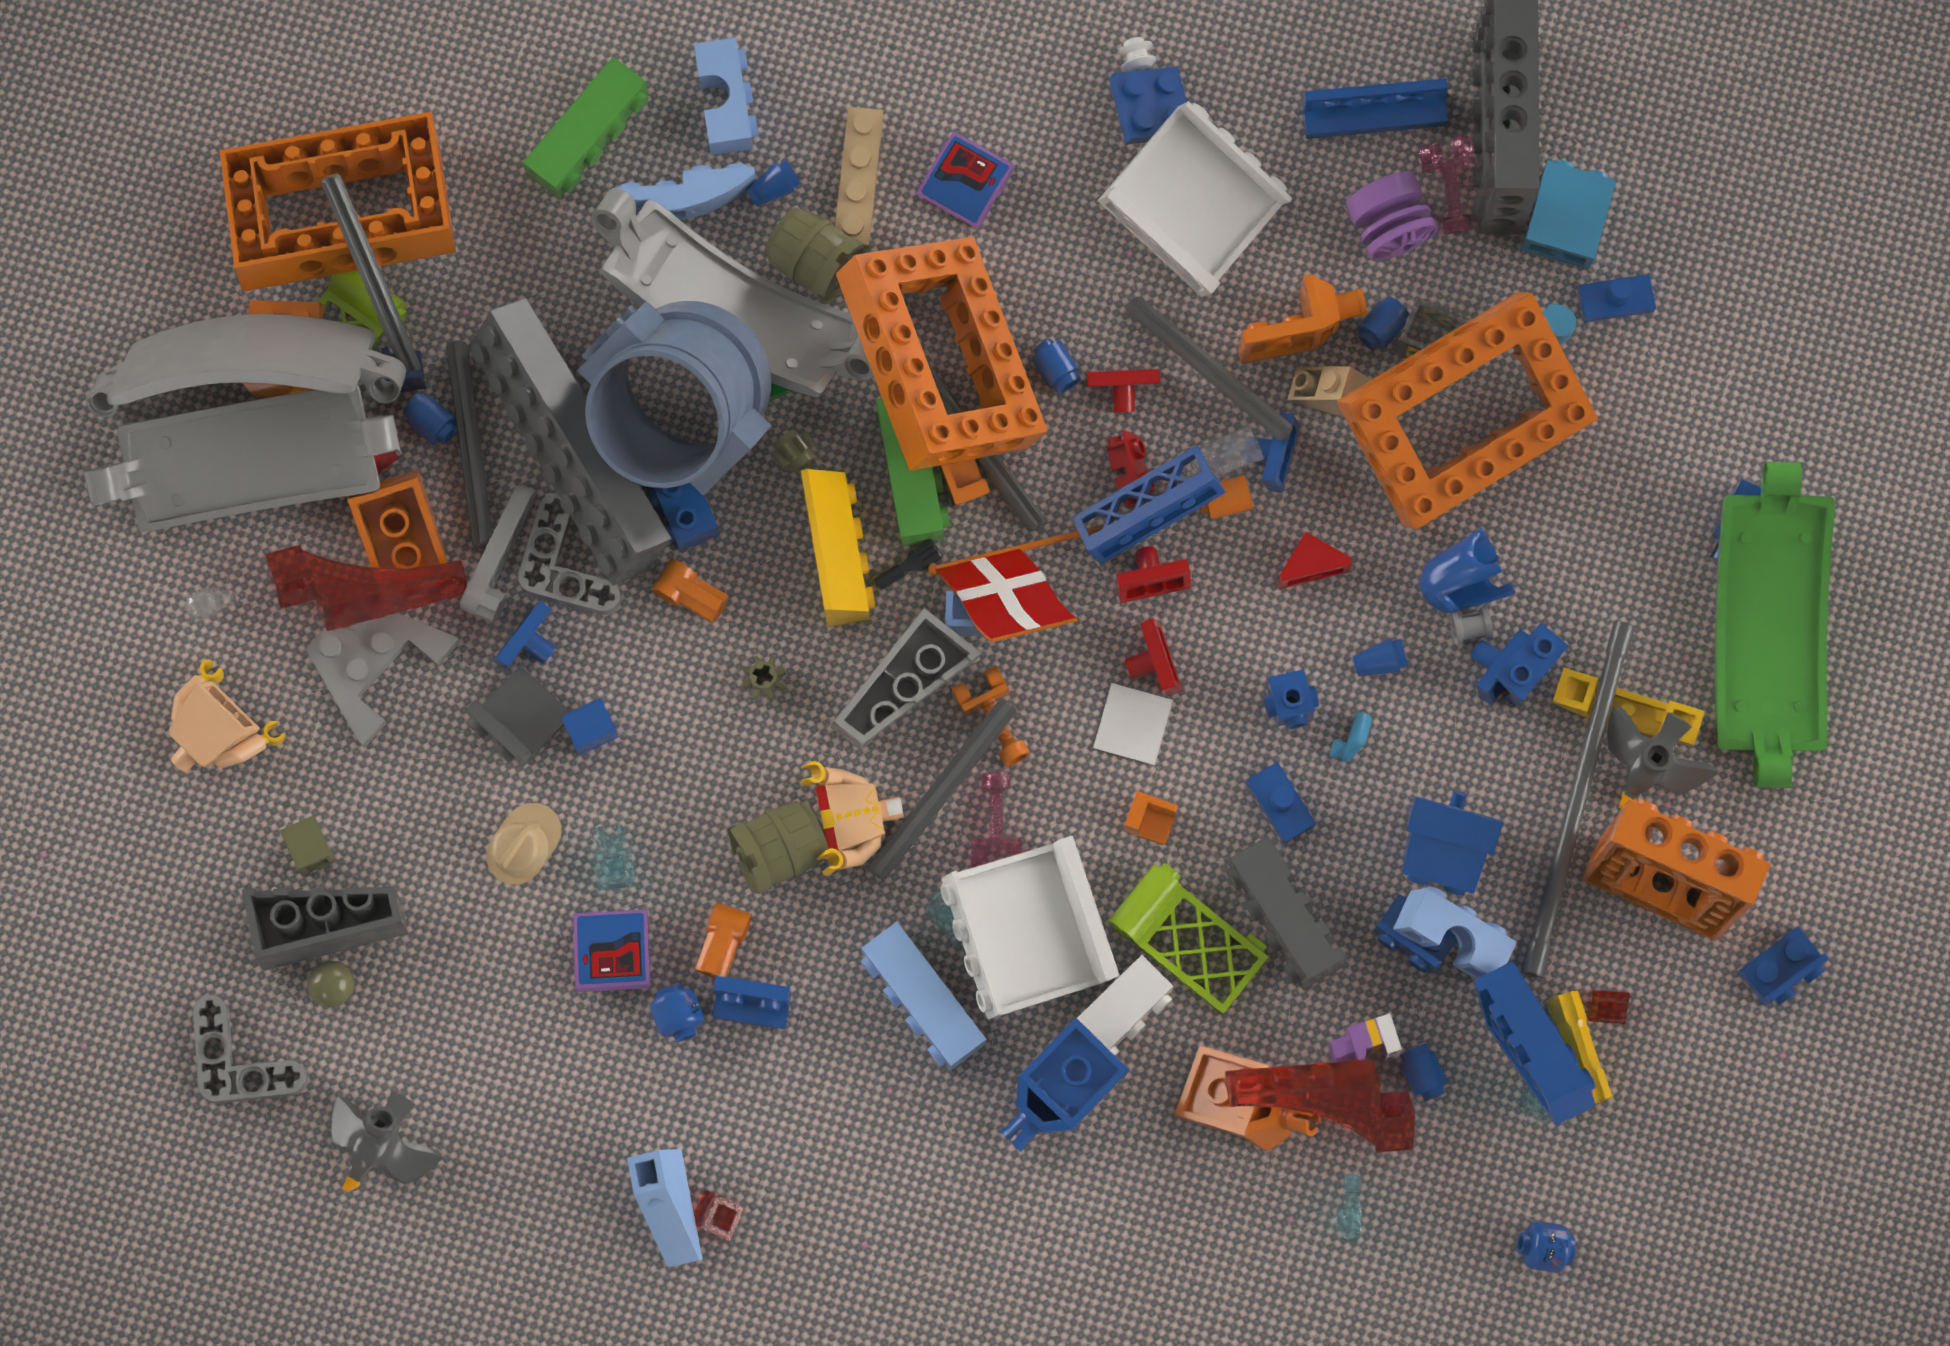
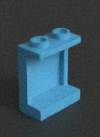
[1520,160,1616,269]

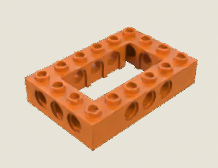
[219,112,456,292]
[835,237,1048,471]
[1336,291,1599,530]
[1580,799,1772,941]

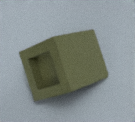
[280,816,337,876]

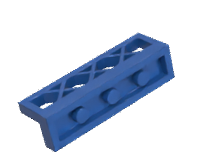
[1302,78,1448,139]
[1072,445,1226,564]

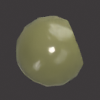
[308,961,355,1007]

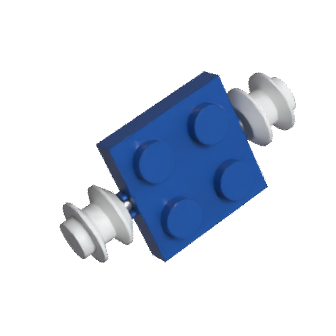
[1109,37,1187,144]

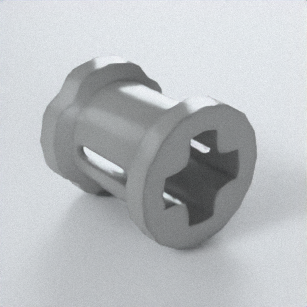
[1449,607,1493,645]

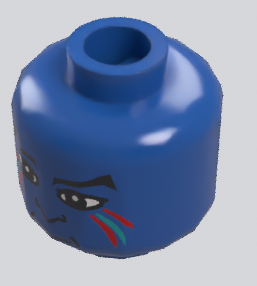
[650,984,704,1042]
[1517,1221,1576,1273]

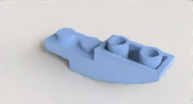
[612,163,756,221]

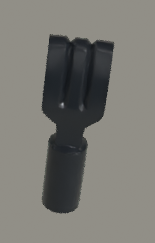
[874,539,943,591]

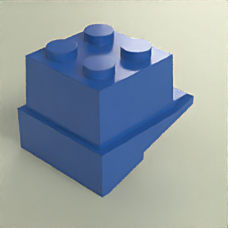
[1402,790,1503,895]

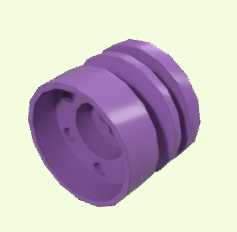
[1345,171,1439,261]

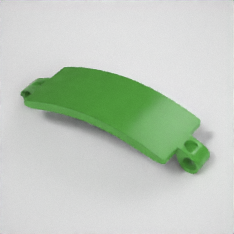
[1715,462,1835,788]

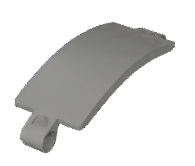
[591,188,873,397]
[86,314,406,418]
[84,384,401,532]

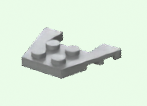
[305,595,460,748]

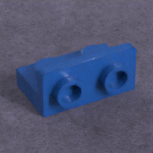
[1495,624,1569,707]
[1373,894,1457,974]
[1738,926,1829,1007]
[712,975,792,1029]

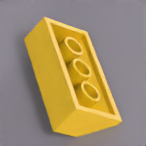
[801,469,876,627]

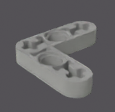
[518,493,622,615]
[193,995,309,1103]

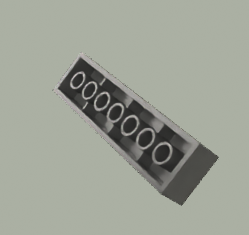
[469,298,672,585]

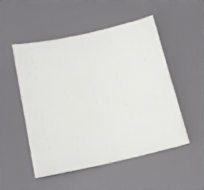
[1093,683,1173,765]

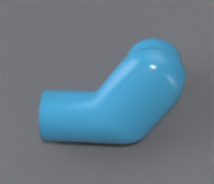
[1330,712,1372,762]

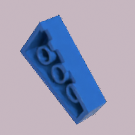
[1473,961,1596,1126]

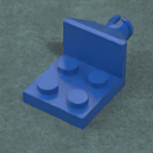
[1000,1018,1130,1152]

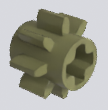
[773,429,818,475]
[742,656,786,702]

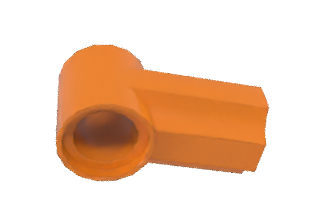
[651,558,729,624]
[695,902,752,979]

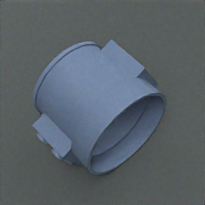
[577,301,771,495]

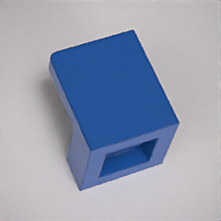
[562,698,619,756]

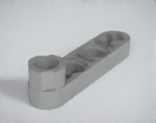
[460,483,537,624]

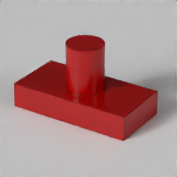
[1086,369,1160,413]
[1116,546,1191,604]
[1125,618,1183,696]

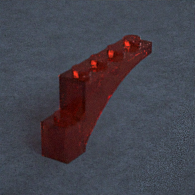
[265,545,467,632]
[1224,1059,1416,1153]

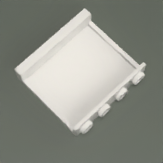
[1098,101,1293,297]
[941,836,1120,1020]

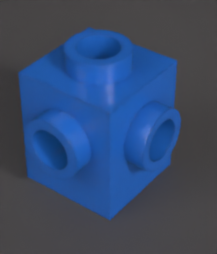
[1264,669,1319,729]

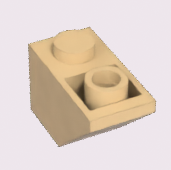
[1287,366,1371,417]

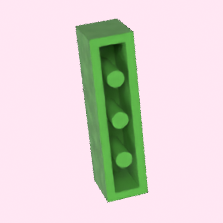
[523,57,649,199]
[876,398,950,546]

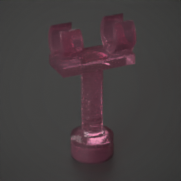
[1419,135,1475,234]
[971,772,1022,868]

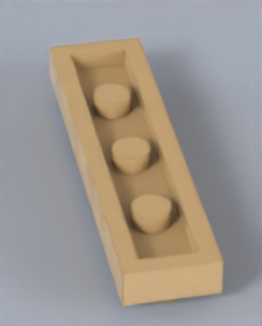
[835,107,884,249]

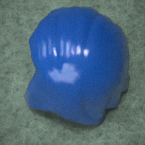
[1420,528,1516,613]

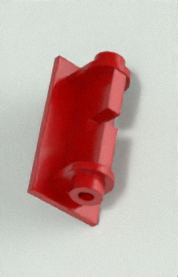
[1106,430,1155,509]

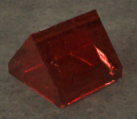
[1588,989,1630,1024]

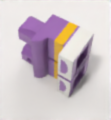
[1328,1014,1402,1070]

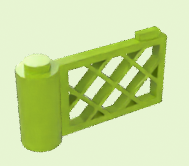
[318,271,408,350]
[1108,863,1269,1015]

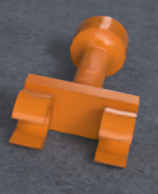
[951,665,1030,767]

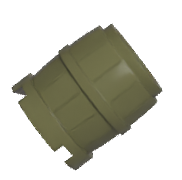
[765,208,866,304]
[726,801,828,894]

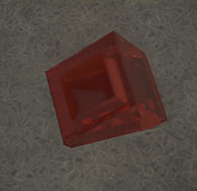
[693,1190,745,1242]

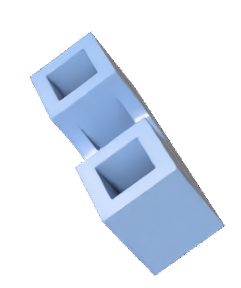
[694,37,758,155]
[1393,886,1517,979]

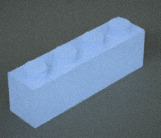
[860,922,986,1070]

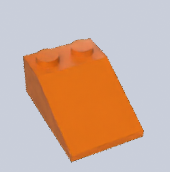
[347,470,453,602]

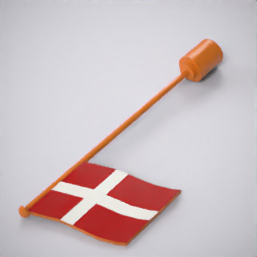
[928,475,1253,642]

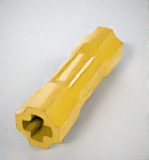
[1547,990,1612,1104]

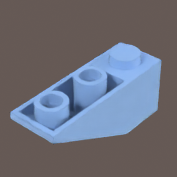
[627,1149,703,1268]

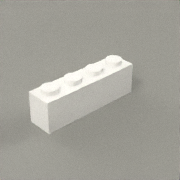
[1077,955,1173,1056]

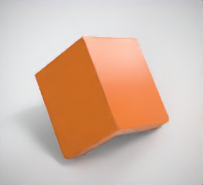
[938,459,990,507]
[1124,791,1178,845]

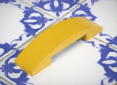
[1552,667,1705,747]

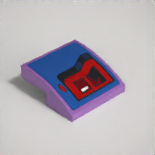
[916,131,1016,229]
[573,909,650,992]

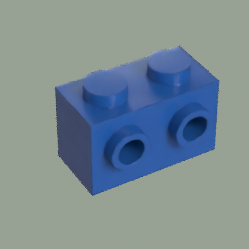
[647,482,720,551]

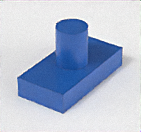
[1577,274,1656,323]
[1245,412,1300,493]
[492,601,556,669]
[1471,628,1529,706]
[1246,762,1316,844]

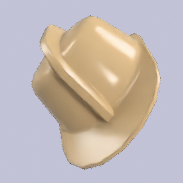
[486,803,562,885]

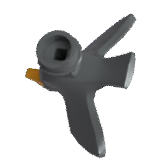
[1607,706,1717,809]
[331,1091,443,1192]

